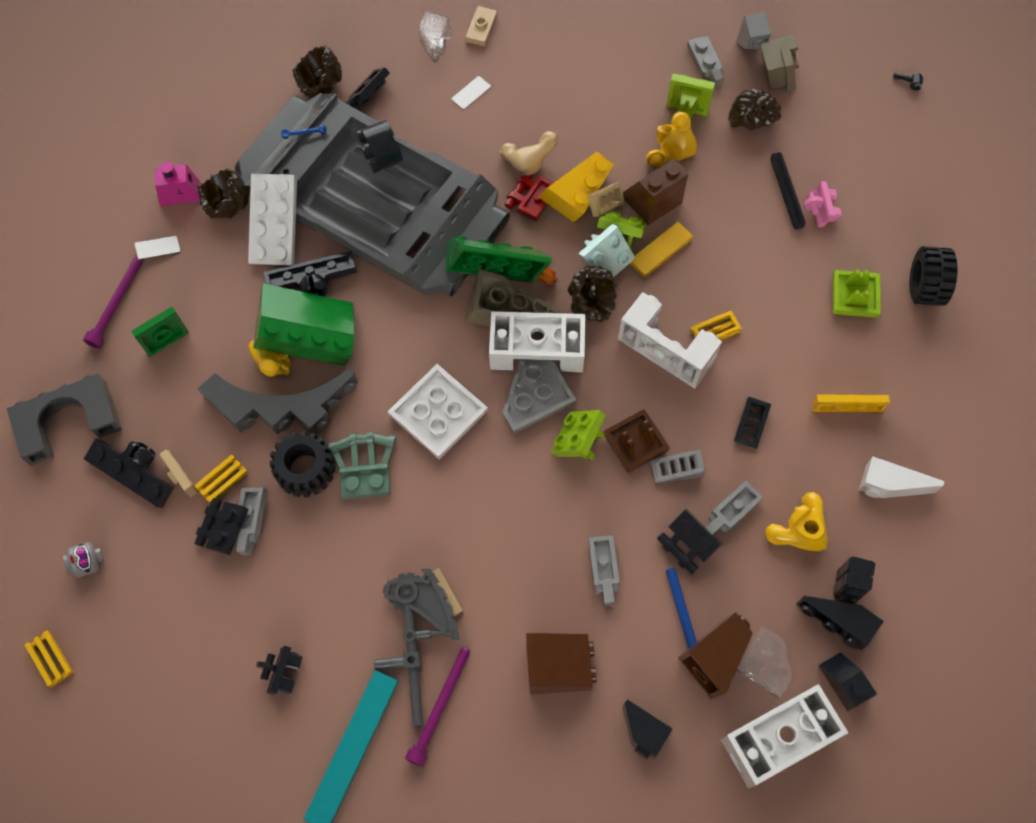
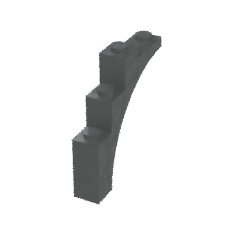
[198,368,358,435]

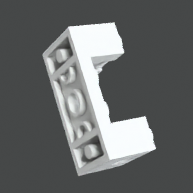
[618,292,722,389]
[489,311,585,372]
[721,684,848,788]

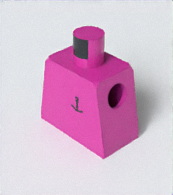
[155,162,201,206]

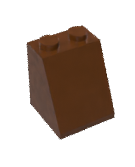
[623,159,688,225]
[678,612,753,699]
[526,633,597,695]

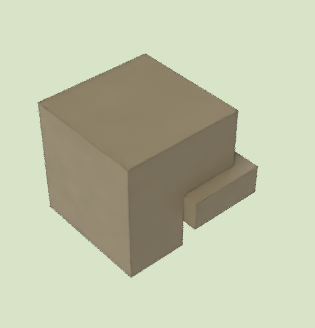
[760,34,799,92]

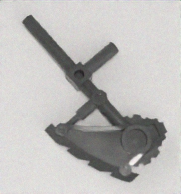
[374,568,460,727]

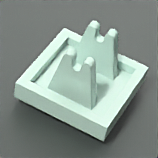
[579,224,635,278]

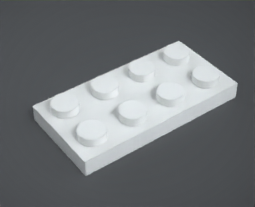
[248,174,297,266]

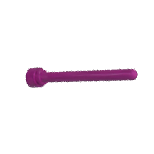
[83,254,144,349]
[404,647,470,768]

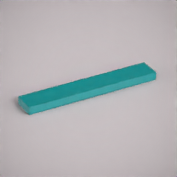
[303,670,399,823]

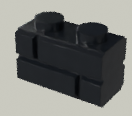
[833,556,876,604]

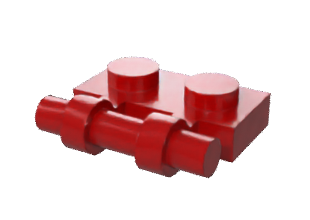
[504,174,554,222]

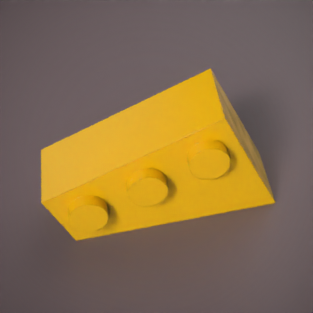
[539,152,614,223]

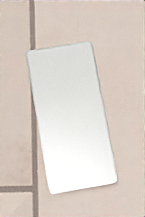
[451,76,491,109]
[134,236,181,259]

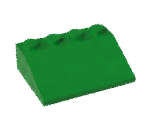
[445,236,552,283]
[253,283,354,366]

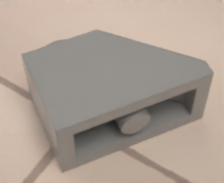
[736,12,771,49]

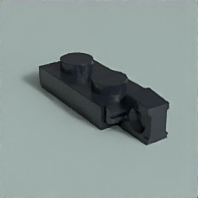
[346,67,390,111]

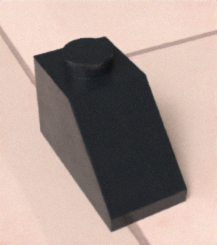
[818,652,877,711]
[623,699,672,759]

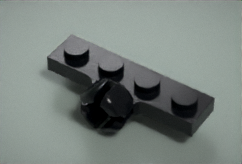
[263,251,357,297]
[84,438,174,508]

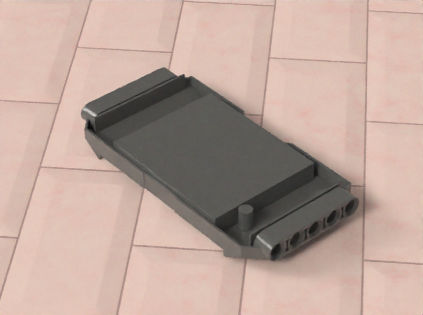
[235,93,510,297]

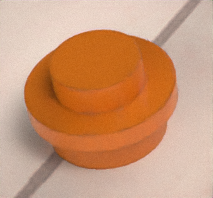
[537,267,558,286]

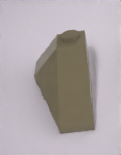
[465,269,562,327]

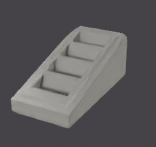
[651,450,705,484]

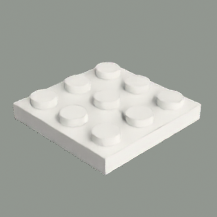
[387,364,488,460]

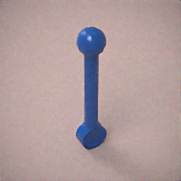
[281,125,327,139]

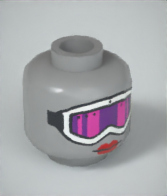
[63,542,104,578]

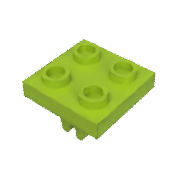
[666,73,715,118]
[597,211,647,249]
[832,269,881,318]
[551,410,606,460]

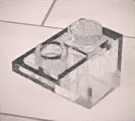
[418,12,452,63]

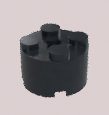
[356,120,403,174]

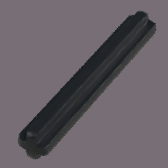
[770,152,806,230]

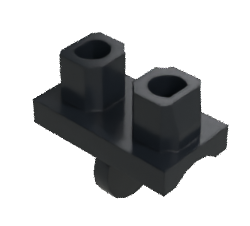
[256,645,303,695]

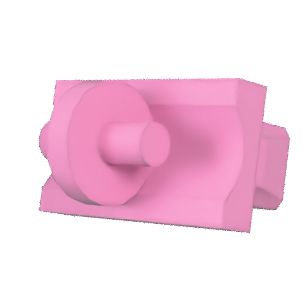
[804,181,842,227]

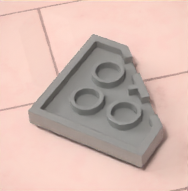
[503,359,576,434]

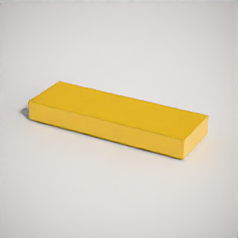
[629,222,693,278]
[812,394,890,412]

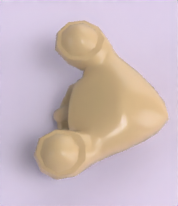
[500,131,558,175]

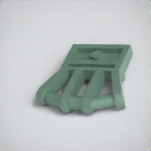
[328,431,397,500]

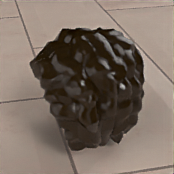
[292,46,342,98]
[728,88,781,131]
[197,168,249,219]
[567,266,617,322]

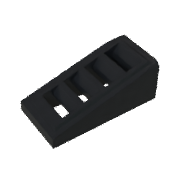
[733,397,771,449]

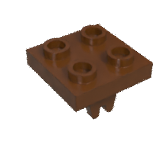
[603,409,670,473]

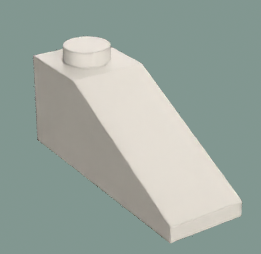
[859,456,945,498]

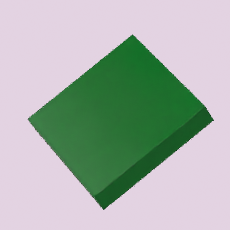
[131,306,189,357]

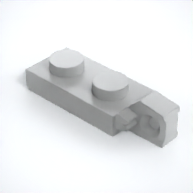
[687,35,724,88]
[706,481,764,535]
[236,487,268,556]
[588,535,620,607]

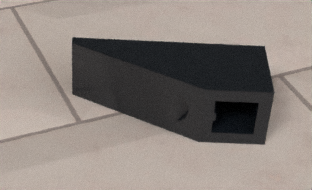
[797,595,884,650]

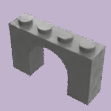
[6,373,122,466]

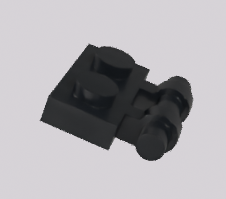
[194,498,249,555]
[657,509,722,574]

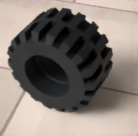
[909,246,958,306]
[270,431,335,498]

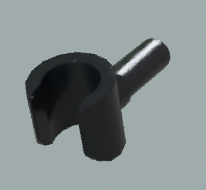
[893,73,923,90]

